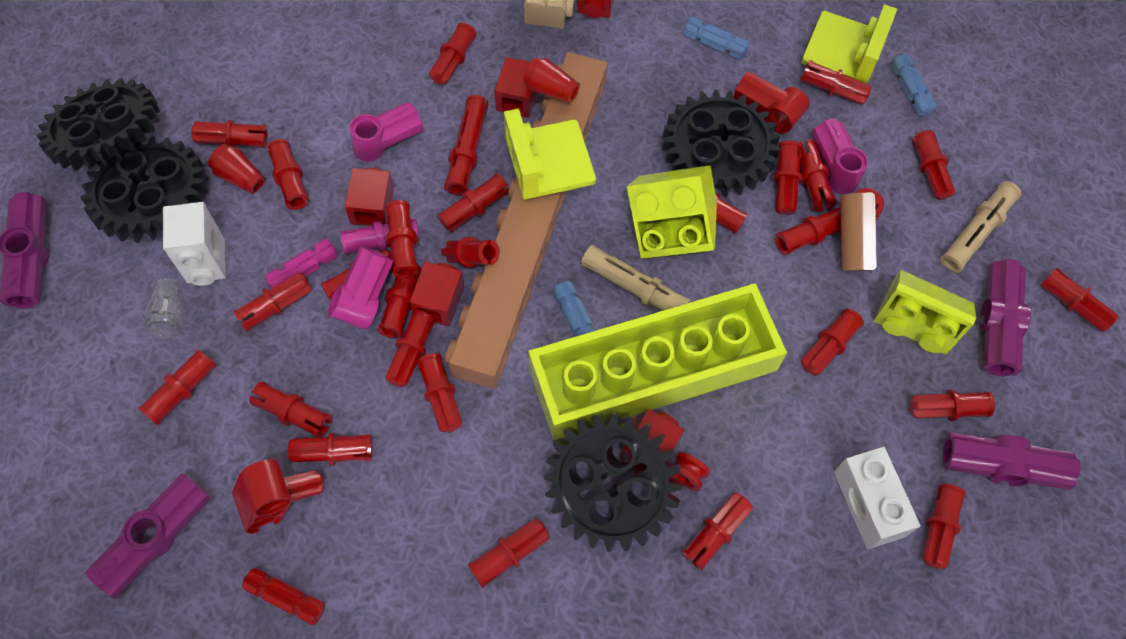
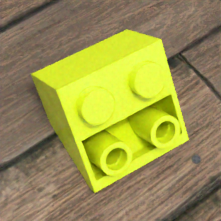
[627,165,717,259]
[874,270,976,355]

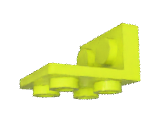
[801,4,897,84]
[504,109,596,200]

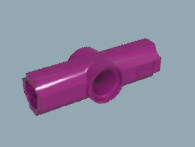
[0,192,49,309]
[979,259,1031,377]
[943,432,1081,490]
[84,473,211,599]

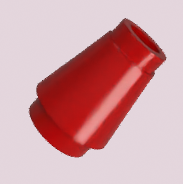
[524,57,580,103]
[208,144,266,195]

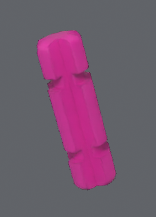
[264,239,337,288]

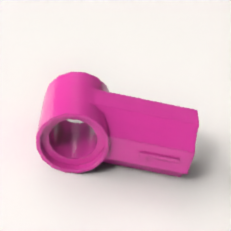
[349,102,423,162]
[811,118,869,195]
[328,246,393,330]

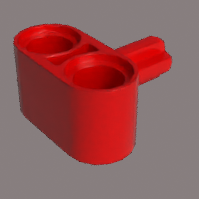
[232,459,324,534]

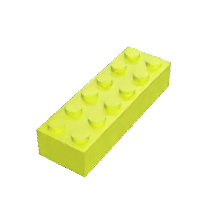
[528,283,787,441]

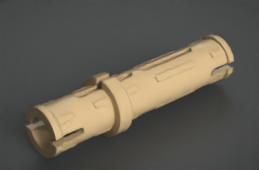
[940,181,1022,273]
[581,245,691,311]

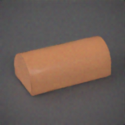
[841,192,876,271]

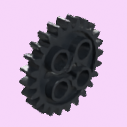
[37,78,160,170]
[662,90,780,197]
[81,136,208,243]
[544,411,683,552]

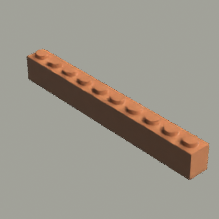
[445,52,608,390]

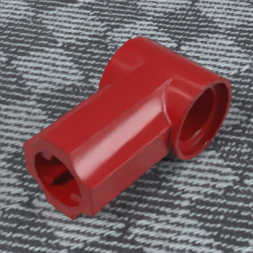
[733,71,810,134]

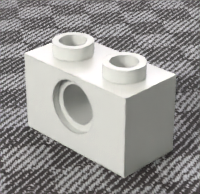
[163,202,226,286]
[834,447,921,550]

